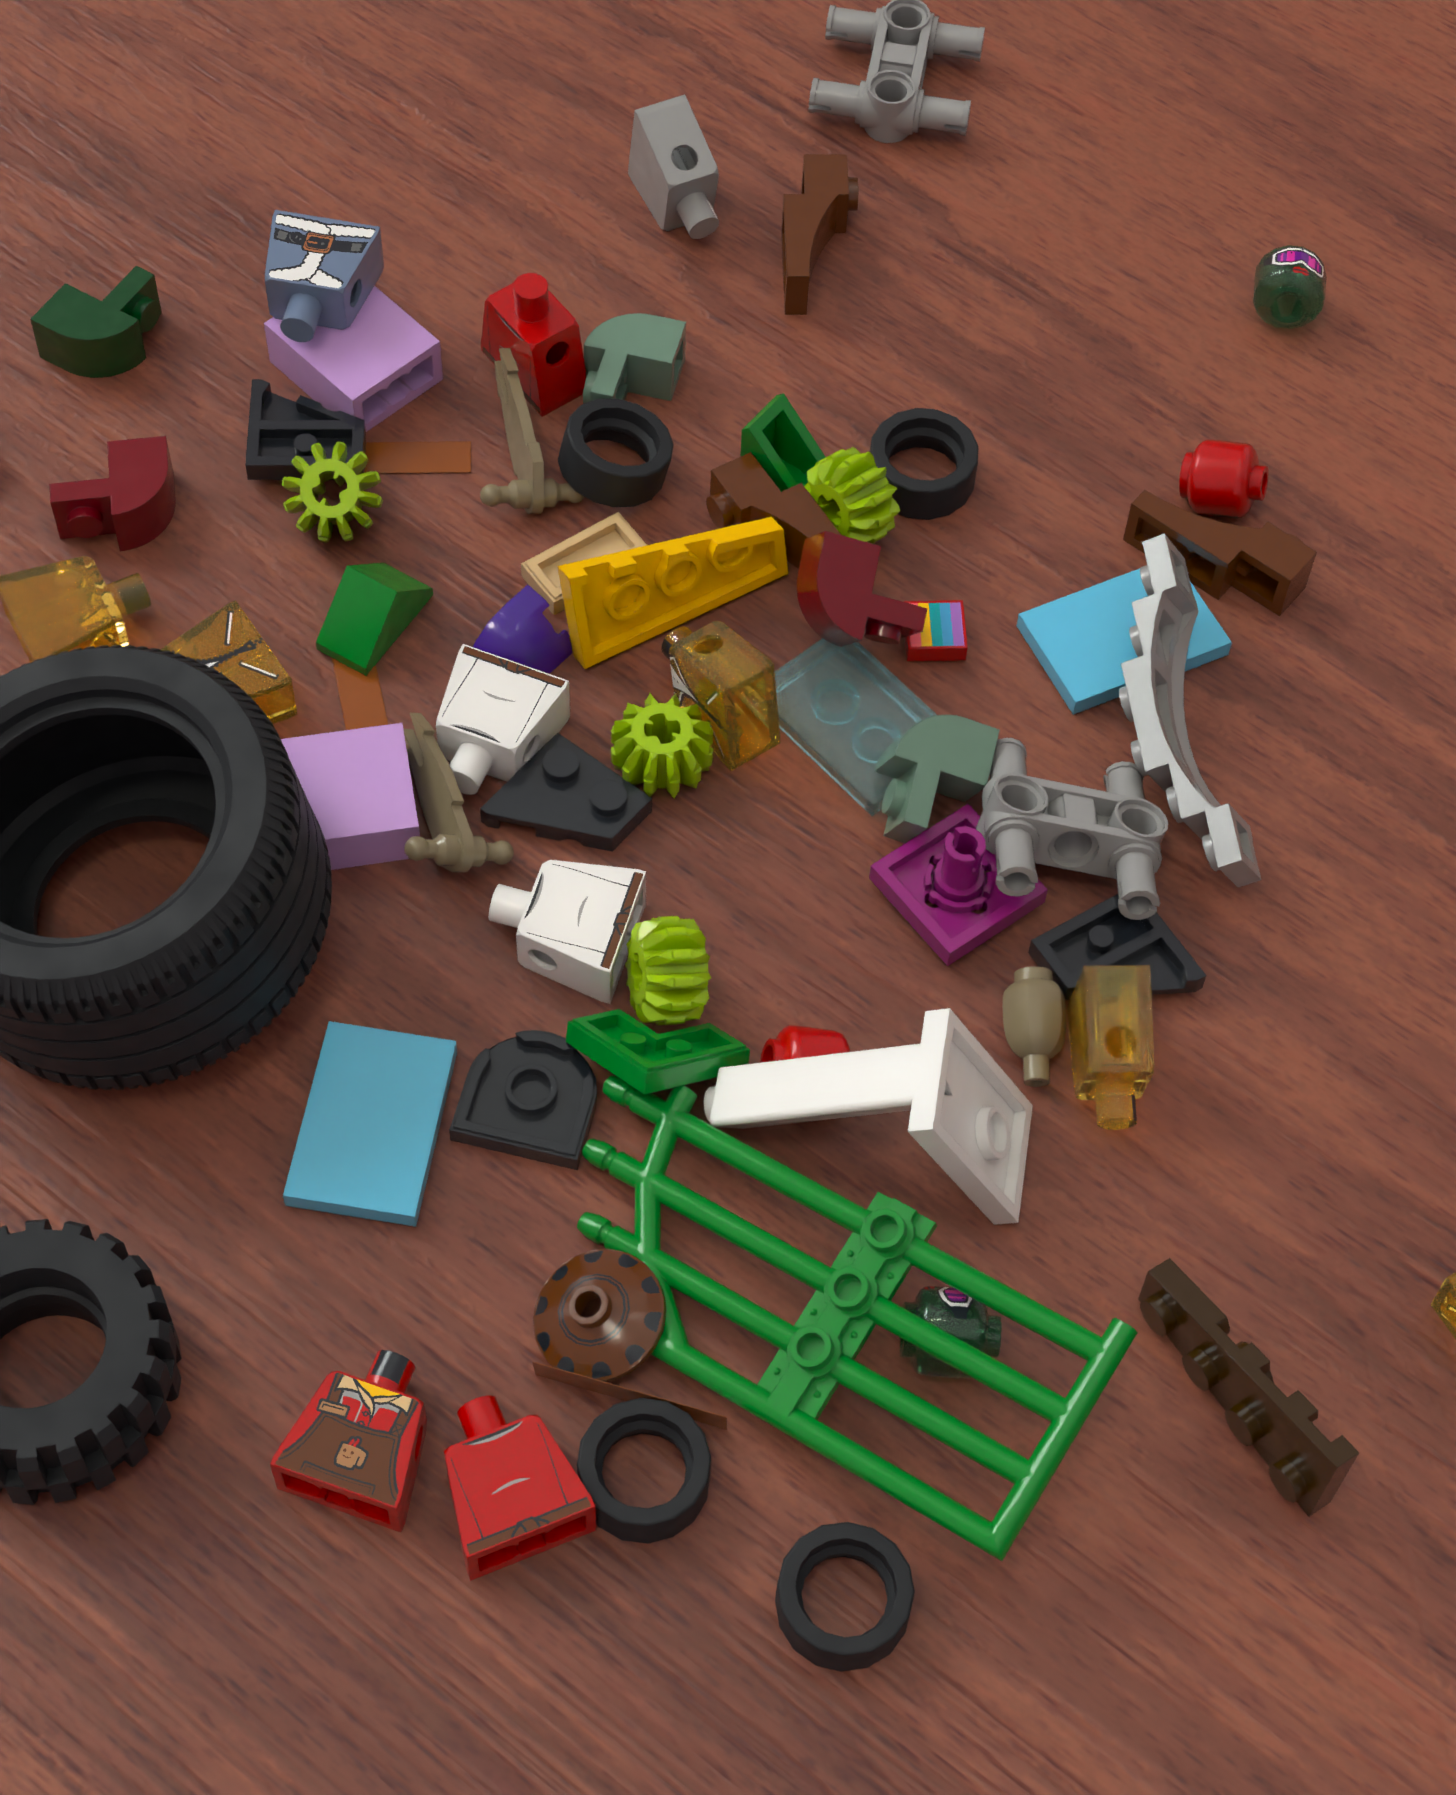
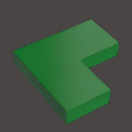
[566,1009,750,1095]

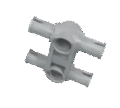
[808,0,985,143]
[976,738,1168,920]

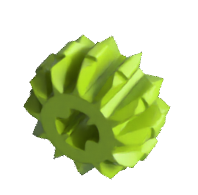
[282,442,383,543]
[804,447,900,544]
[611,693,713,799]
[625,916,711,1026]

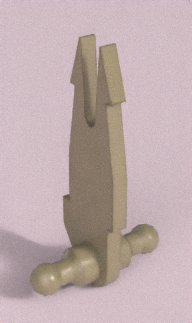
[480,348,585,514]
[403,712,514,873]

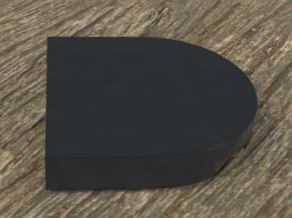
[449,1030,597,1170]

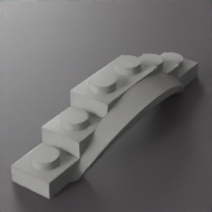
[1119,533,1261,887]

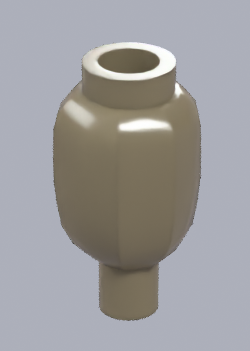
[1003,966,1067,1087]

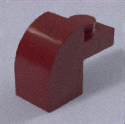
[49,436,176,551]
[797,531,927,647]

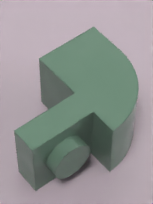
[583,313,686,404]
[874,715,1000,843]

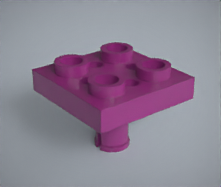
[869,804,1048,966]

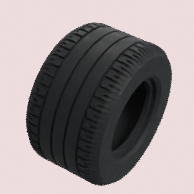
[0,645,332,1090]

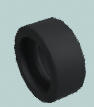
[558,399,674,507]
[870,408,979,520]
[577,1398,711,1544]
[775,1522,915,1672]

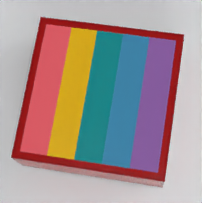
[904,600,968,661]

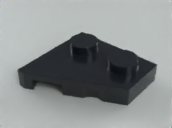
[245,379,366,480]
[480,733,652,852]
[1028,894,1207,1000]

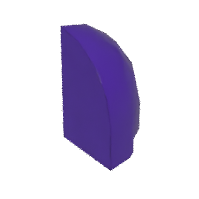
[473,585,573,674]

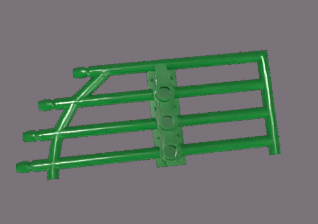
[577,1075,1138,1561]

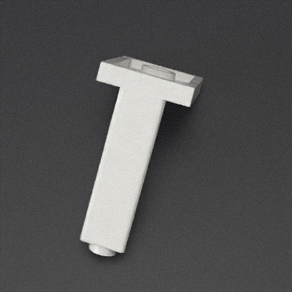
[704,1008,1033,1225]

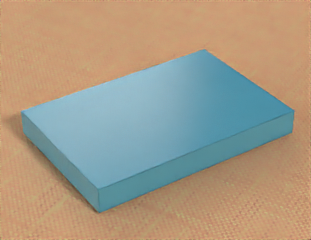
[1016,568,1232,715]
[283,1021,458,1227]

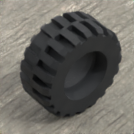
[0,1219,182,1505]

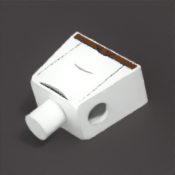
[436,644,570,795]
[488,860,646,1004]

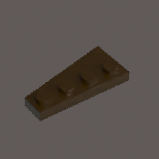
[1138,1258,1359,1517]

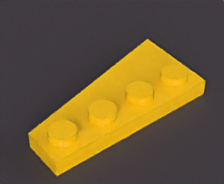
[557,517,788,669]

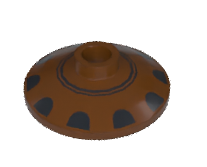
[533,1249,666,1382]

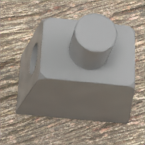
[628,94,719,239]

